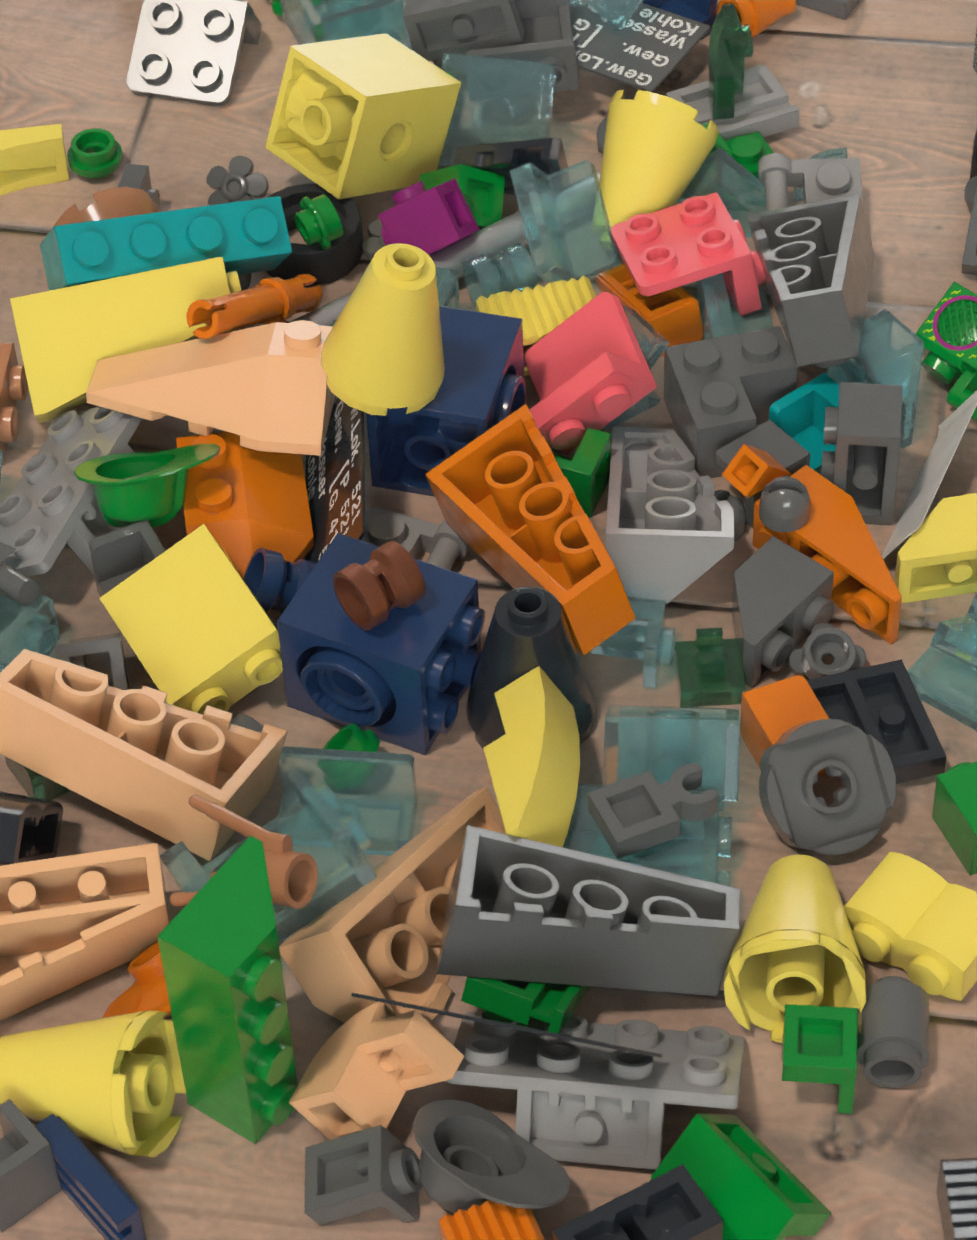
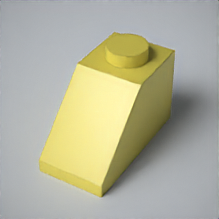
[895,493,977,603]

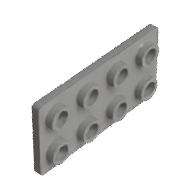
[0,406,143,577]
[446,1009,745,1170]

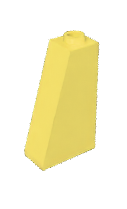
[10,257,241,423]

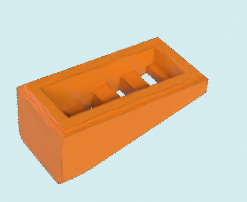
[595,264,704,358]

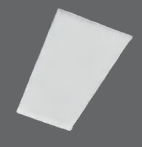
[882,390,977,560]

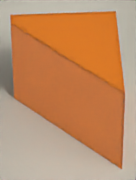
[722,444,791,498]

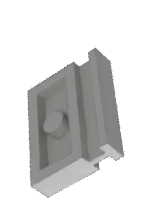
[666,64,800,141]

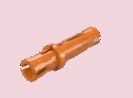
[186,274,323,339]

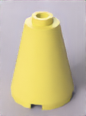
[594,90,719,255]
[321,243,445,416]
[723,855,867,1043]
[0,1010,186,1158]

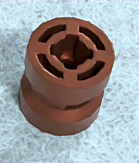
[333,541,426,631]

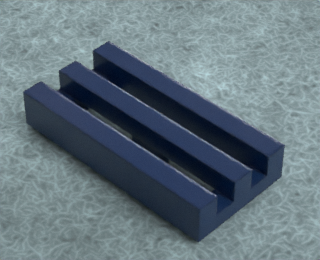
[35,1114,146,1240]

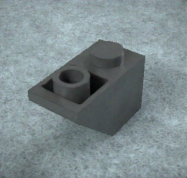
[732,536,835,688]

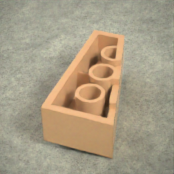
[0,649,288,861]

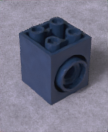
[366,306,526,497]
[277,533,485,756]

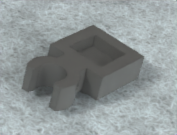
[588,763,718,860]

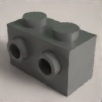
[821,382,903,526]

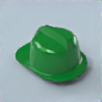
[74,444,221,527]

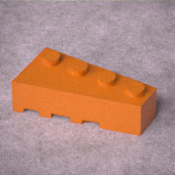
[425,404,636,655]

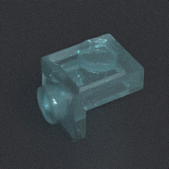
[588,596,676,688]

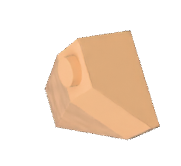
[86,320,335,456]
[279,787,506,1023]

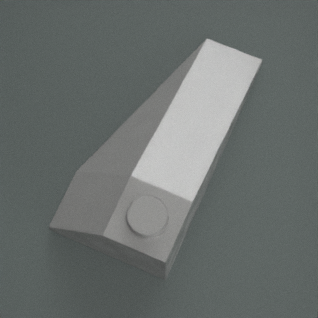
[605,427,734,608]

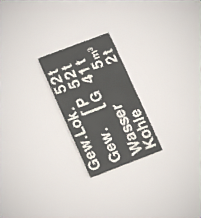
[568,0,711,92]

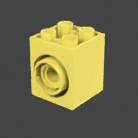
[265,33,461,199]

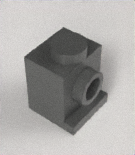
[54,632,129,690]

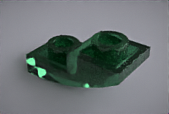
[708,4,753,121]

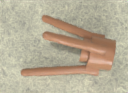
[170,794,318,909]

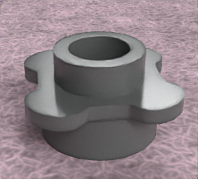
[789,623,866,679]

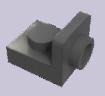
[304,1125,422,1225]

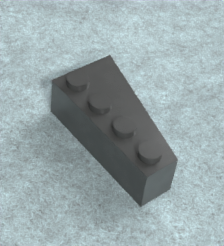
[747,194,875,368]
[437,825,740,996]

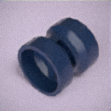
[243,547,317,613]

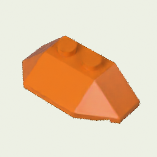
[176,432,314,578]

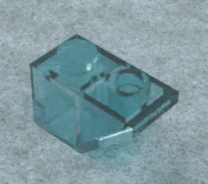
[827,309,924,449]

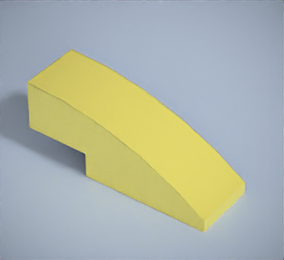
[483,666,580,847]

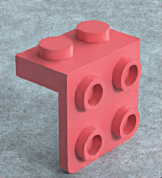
[611,192,766,316]
[524,292,657,454]

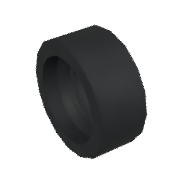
[266,183,363,287]

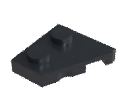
[453,138,571,198]
[806,659,947,784]

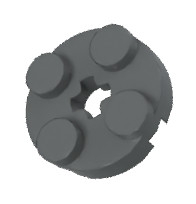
[759,719,896,855]

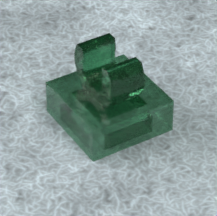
[675,627,746,708]

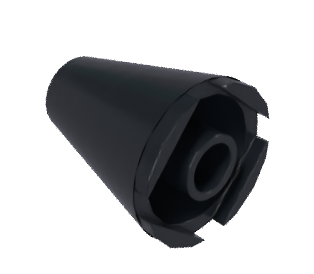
[466,587,596,749]

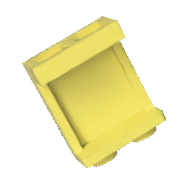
[99,524,283,715]

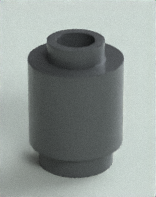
[857,976,929,1088]

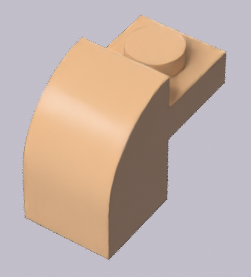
[289,1002,464,1140]

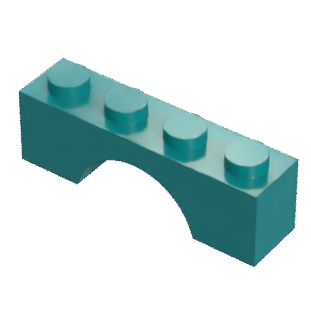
[40,196,292,291]

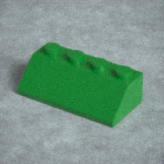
[157,835,298,1145]

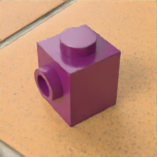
[378,178,479,255]

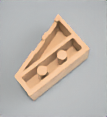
[0,843,170,1021]

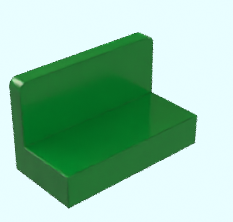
[651,1114,831,1240]

